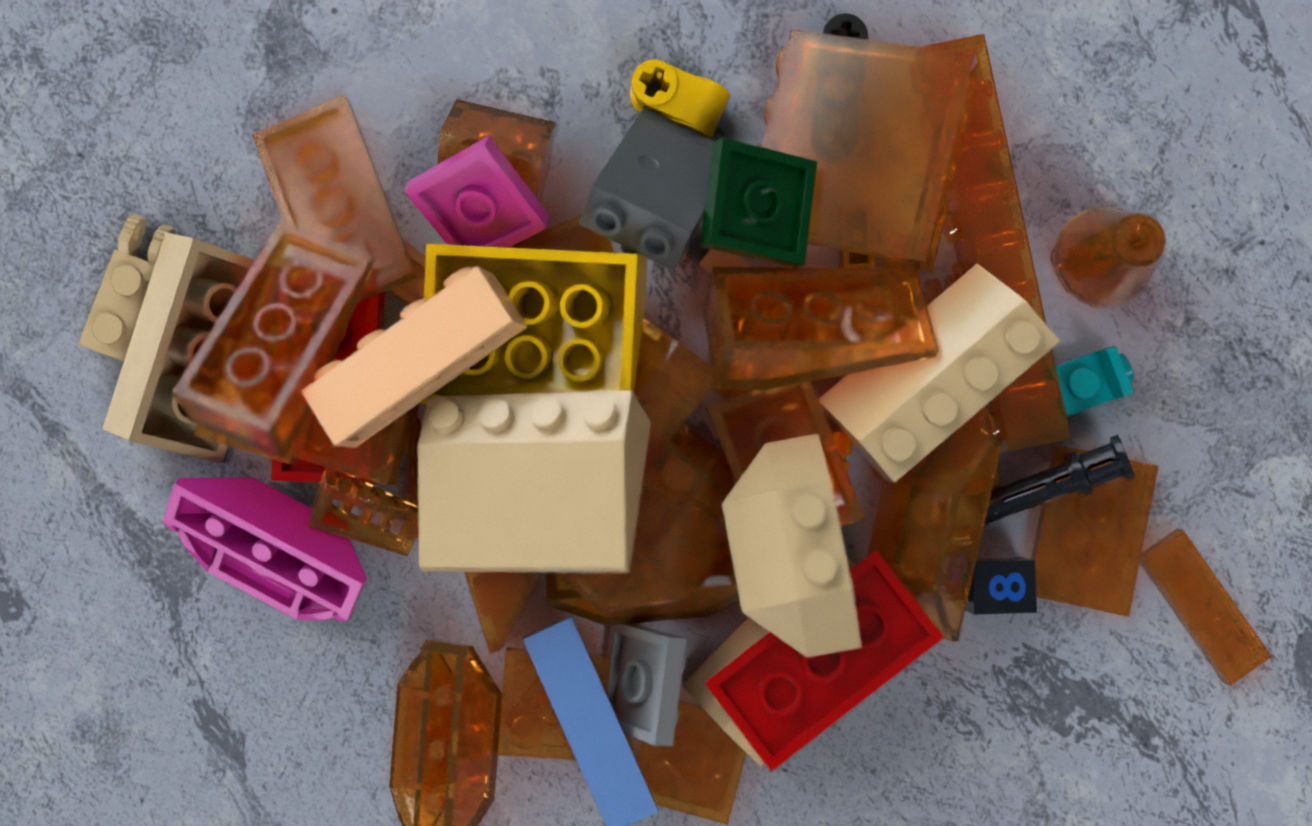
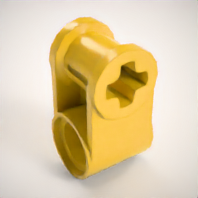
[629,59,731,140]

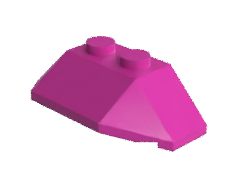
[163,477,367,621]

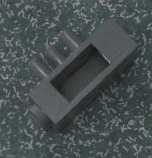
[579,107,714,271]

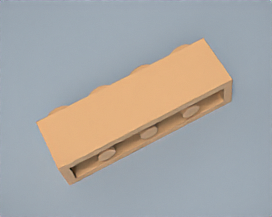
[301,266,528,448]

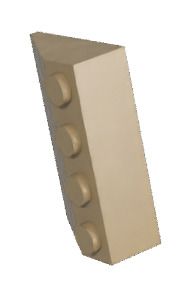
[418,390,651,573]

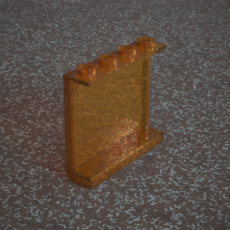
[757,29,980,273]

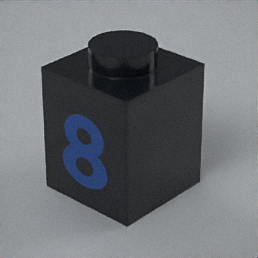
[954,557,1037,615]

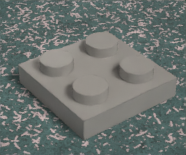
[603,621,686,746]

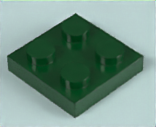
[700,137,818,268]

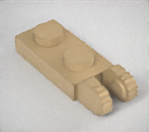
[78,213,176,361]

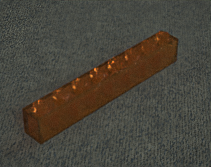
[910,34,1071,452]

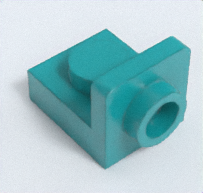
[1044,345,1134,417]

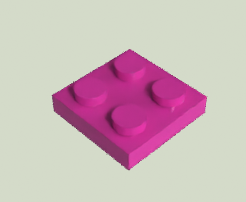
[404,135,551,248]

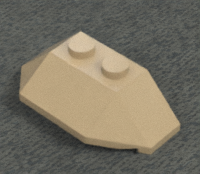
[722,434,862,657]

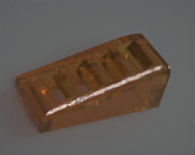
[308,466,419,557]

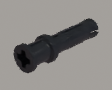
[971,434,1136,527]

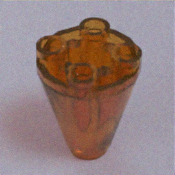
[1050,205,1166,309]

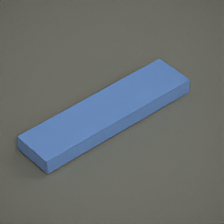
[522,615,659,826]

